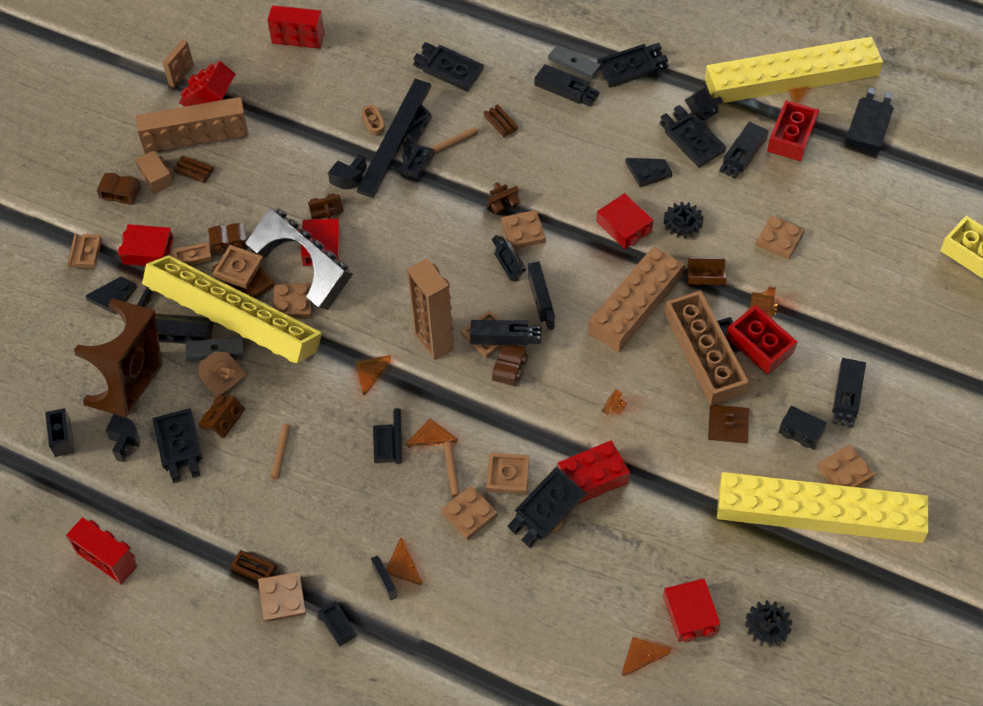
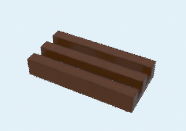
[484,104,518,138]
[173,155,213,183]
[230,550,277,582]

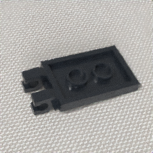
[413,42,484,92]
[597,43,668,88]
[845,87,894,151]
[659,105,727,168]
[152,408,203,483]
[507,466,587,548]

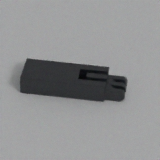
[535,64,600,106]
[719,121,769,179]
[528,261,555,330]
[470,320,542,345]
[832,357,866,427]

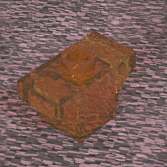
[749,286,778,318]

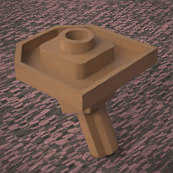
[198,351,247,398]

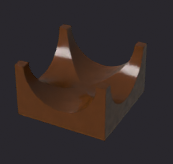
[74,298,162,418]

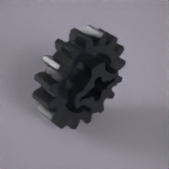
[663,202,704,239]
[745,600,792,647]

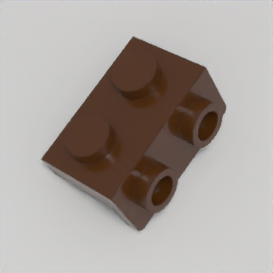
[687,257,726,286]
[198,394,245,438]

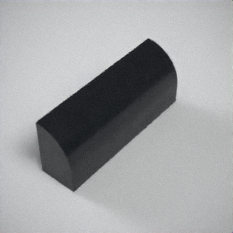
[156,314,214,344]

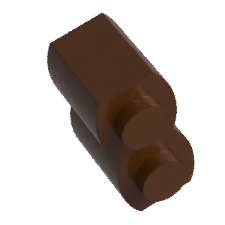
[97,173,140,205]
[208,223,248,255]
[492,345,528,386]

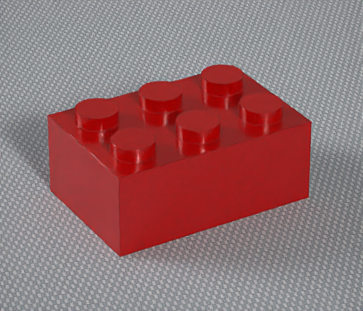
[267,5,325,49]
[179,61,236,107]
[767,100,819,162]
[726,305,798,375]
[557,440,630,505]
[65,517,137,585]

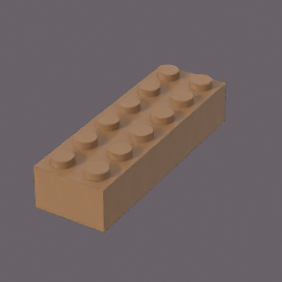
[136,97,249,154]
[588,246,684,353]
[407,258,454,360]
[664,290,749,406]

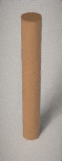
[431,127,478,153]
[271,424,290,480]
[443,441,459,498]

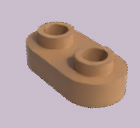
[361,105,385,135]

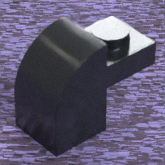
[685,88,723,120]
[328,154,367,189]
[106,414,140,462]

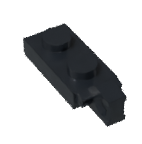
[492,235,527,281]

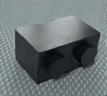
[778,405,827,450]
[45,408,75,457]

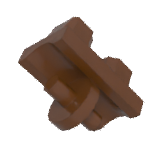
[486,182,520,214]
[308,193,344,219]

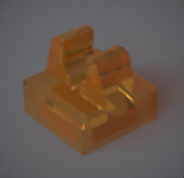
[601,389,627,415]

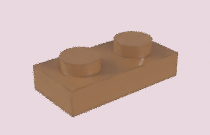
[172,242,212,266]

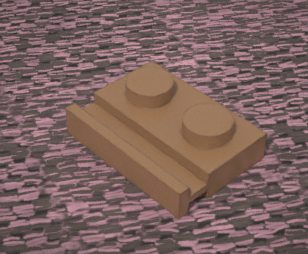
[67,234,102,269]

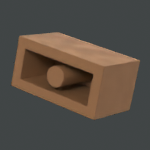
[135,151,173,194]

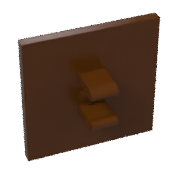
[708,405,749,444]

